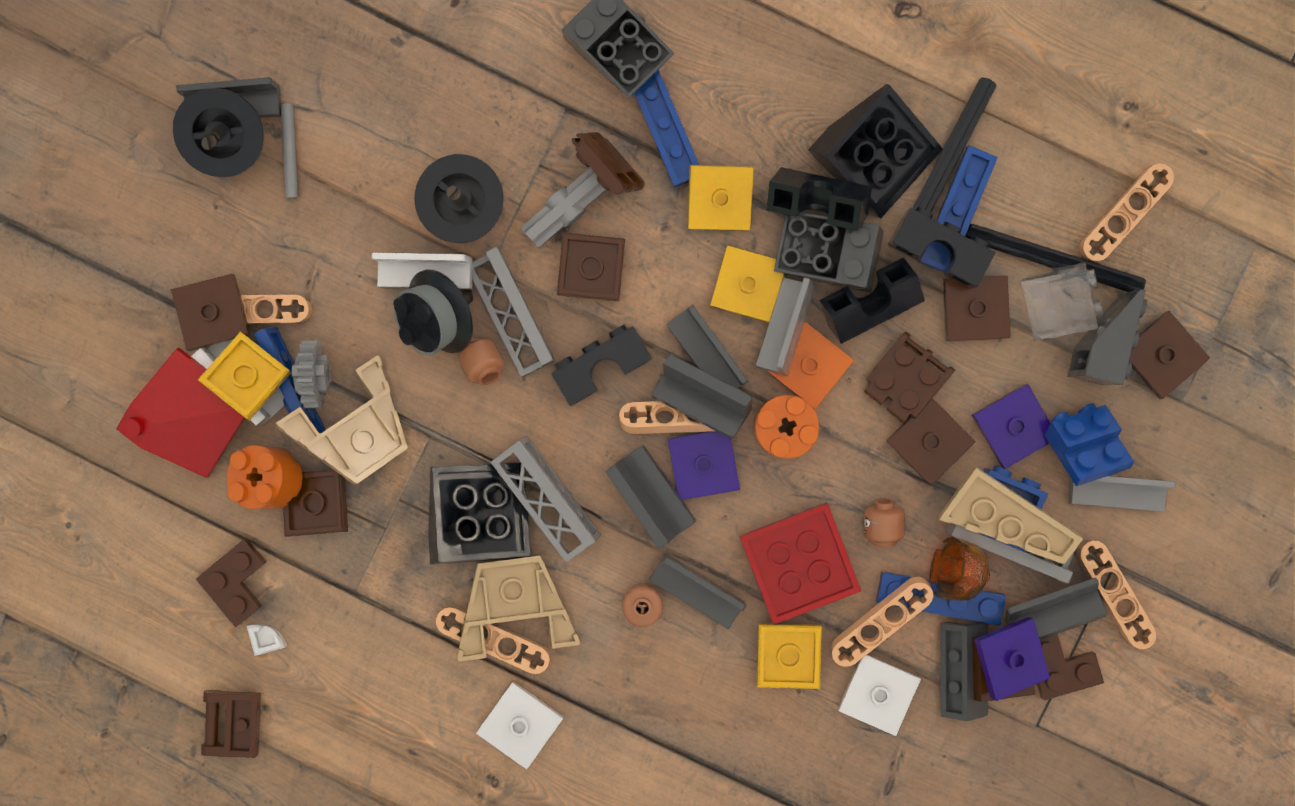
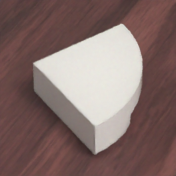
[246,623,287,656]

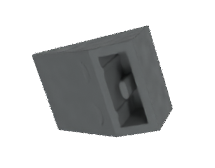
[562,0,674,98]
[774,212,884,292]
[1067,289,1147,385]

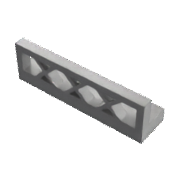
[472,247,555,377]
[491,436,602,563]
[945,523,1075,584]

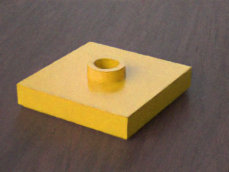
[687,165,754,230]
[710,245,784,323]
[198,331,291,421]
[757,623,822,689]

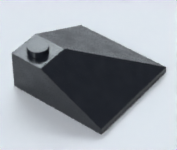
[808,84,943,218]
[428,463,531,565]

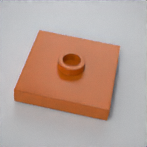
[767,322,854,409]

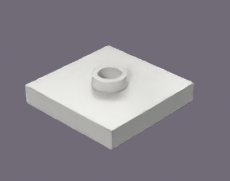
[838,654,921,736]
[476,681,564,770]

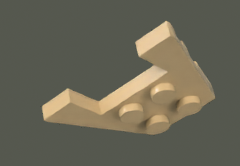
[275,355,408,485]
[457,555,580,662]

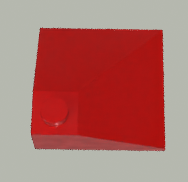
[116,348,245,478]

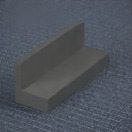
[176,77,281,118]
[666,304,748,388]
[652,354,753,439]
[605,446,696,549]
[649,553,747,629]
[1005,578,1107,640]
[940,622,988,721]

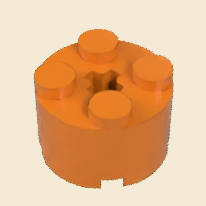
[753,395,819,459]
[227,445,303,509]

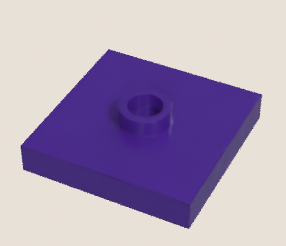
[972,384,1051,469]
[668,431,740,500]
[974,617,1050,701]

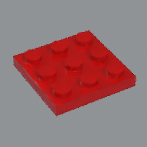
[739,503,861,625]

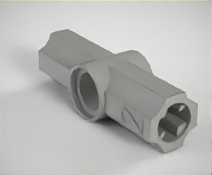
[521,167,606,248]

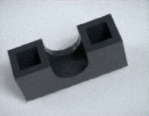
[766,167,872,231]
[888,207,996,289]
[819,257,925,344]
[551,324,652,406]

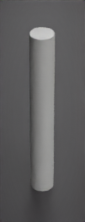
[281,103,298,199]

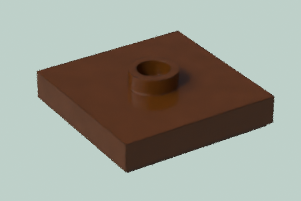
[557,233,625,302]
[171,274,251,351]
[943,275,1011,341]
[1129,311,1210,399]
[886,399,976,486]
[283,470,348,537]

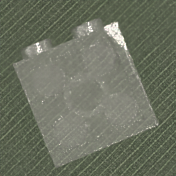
[1021,262,1104,341]

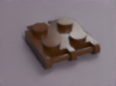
[572,132,645,195]
[864,332,955,423]

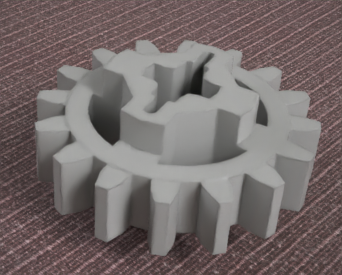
[292,340,332,408]

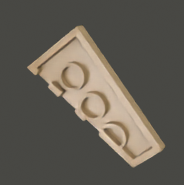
[938,466,1083,564]

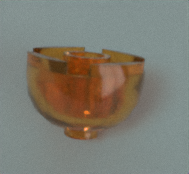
[930,537,990,602]

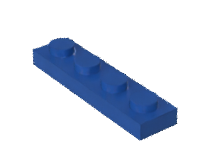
[634,70,699,188]
[919,145,998,273]
[254,327,326,434]
[876,571,1006,626]

